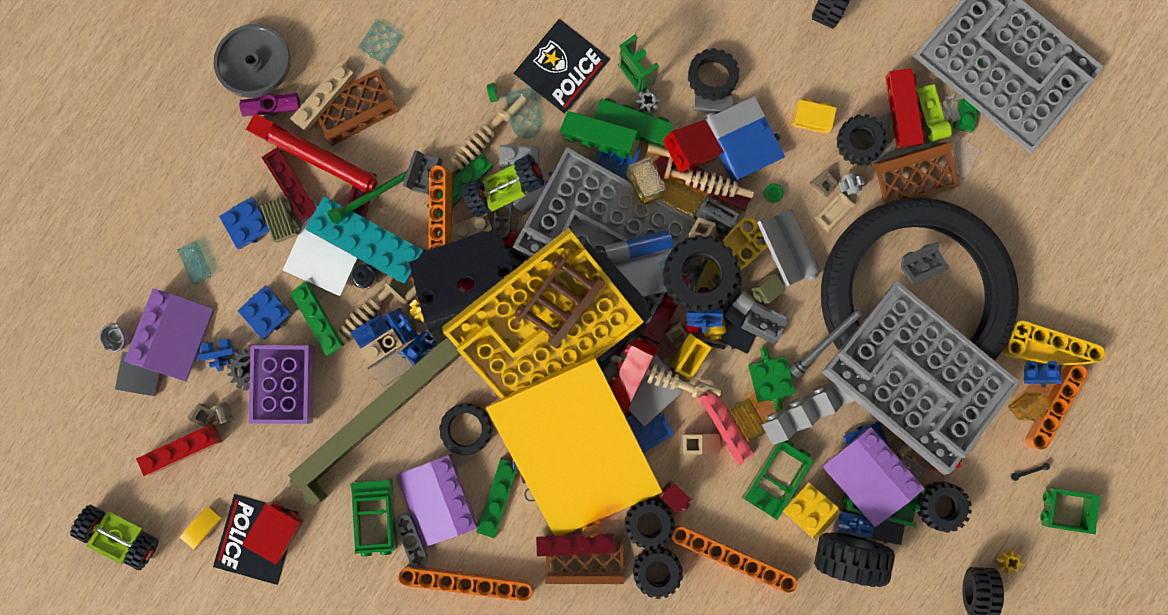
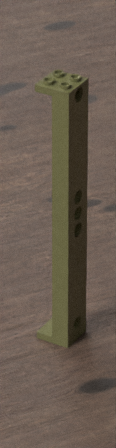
[288,337,461,505]

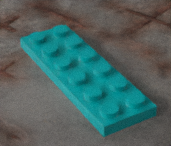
[305,196,425,284]

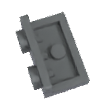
[403,150,443,195]
[695,195,740,235]
[901,242,949,286]
[741,302,789,345]

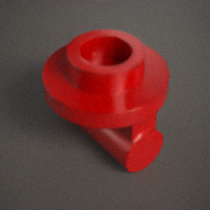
[502,229,518,248]

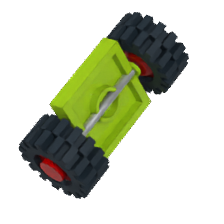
[462,154,545,217]
[70,504,159,571]

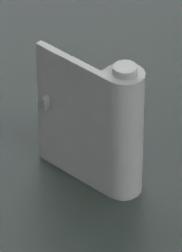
[757,209,820,287]
[602,336,683,427]

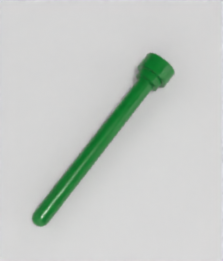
[327,172,407,225]

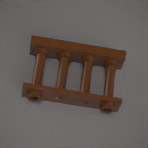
[515,252,605,349]

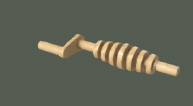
[441,95,527,177]
[647,144,754,198]
[337,282,416,344]
[611,354,722,398]

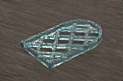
[505,88,542,139]

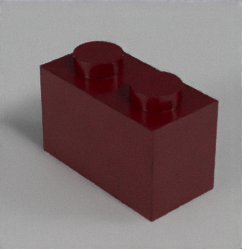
[659,480,691,514]

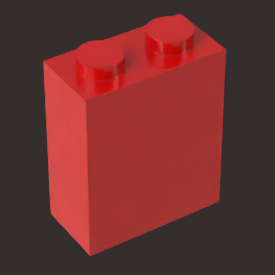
[663,119,723,173]
[242,501,303,564]

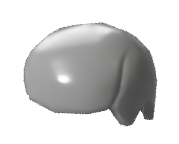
[99,323,130,353]

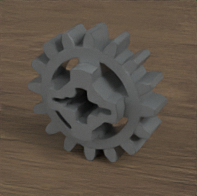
[227,349,250,391]

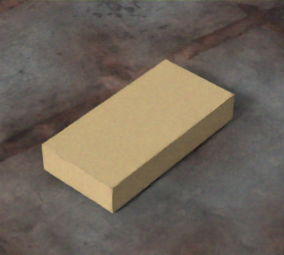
[814,191,855,232]

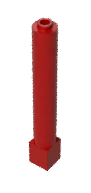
[245,113,377,193]

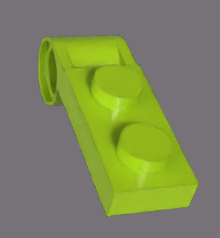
[916,84,952,142]

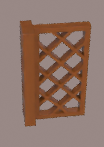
[317,70,399,146]
[873,141,959,203]
[545,537,624,584]

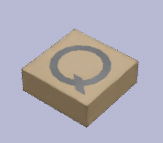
[520,483,538,506]

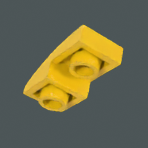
[180,506,222,551]

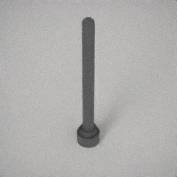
[789,310,862,378]

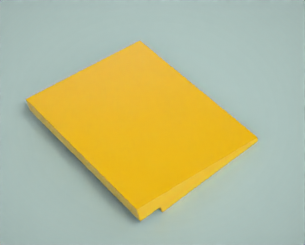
[442,227,643,399]
[486,355,662,536]

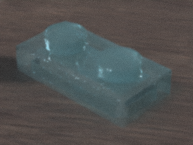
[177,241,212,284]

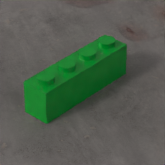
[594,98,673,148]
[559,111,641,159]

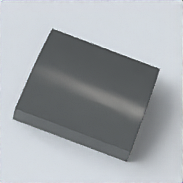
[115,351,159,396]

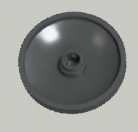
[213,24,291,98]

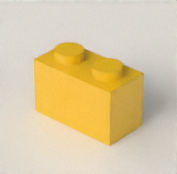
[791,98,837,134]
[670,333,712,380]

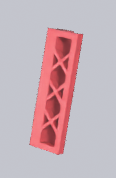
[698,392,754,465]

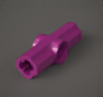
[239,93,301,117]

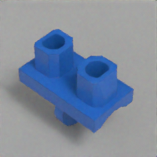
[385,307,419,345]
[687,307,723,333]
[350,314,390,349]
[400,330,438,366]
[197,339,238,372]
[1024,361,1062,388]
[837,511,874,538]

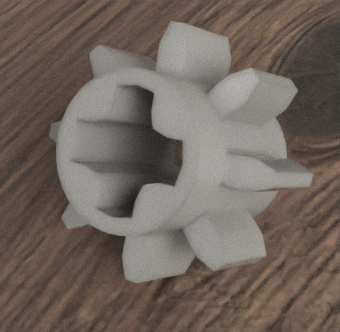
[636,89,660,113]
[839,172,865,195]

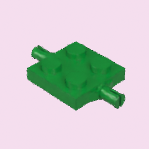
[748,347,795,412]

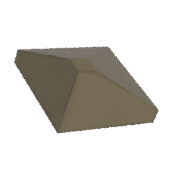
[810,170,839,197]
[665,322,688,346]
[188,403,215,427]

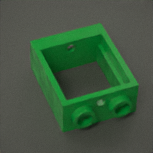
[1040,487,1100,535]

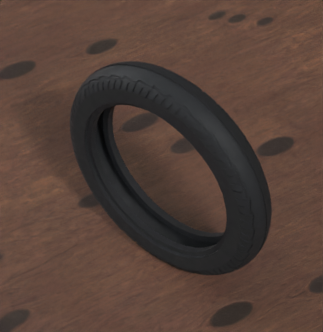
[821,198,1019,361]

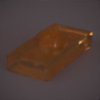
[582,520,603,538]

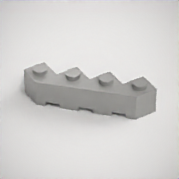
[762,382,855,445]

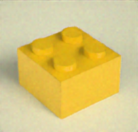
[783,482,842,541]

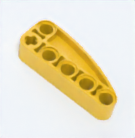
[694,218,768,292]
[1002,321,1105,365]

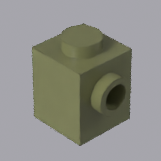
[751,274,786,304]

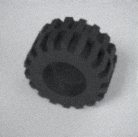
[812,0,850,29]
[836,114,887,166]
[917,481,972,533]
[625,498,675,550]
[633,546,683,599]
[962,567,1004,615]

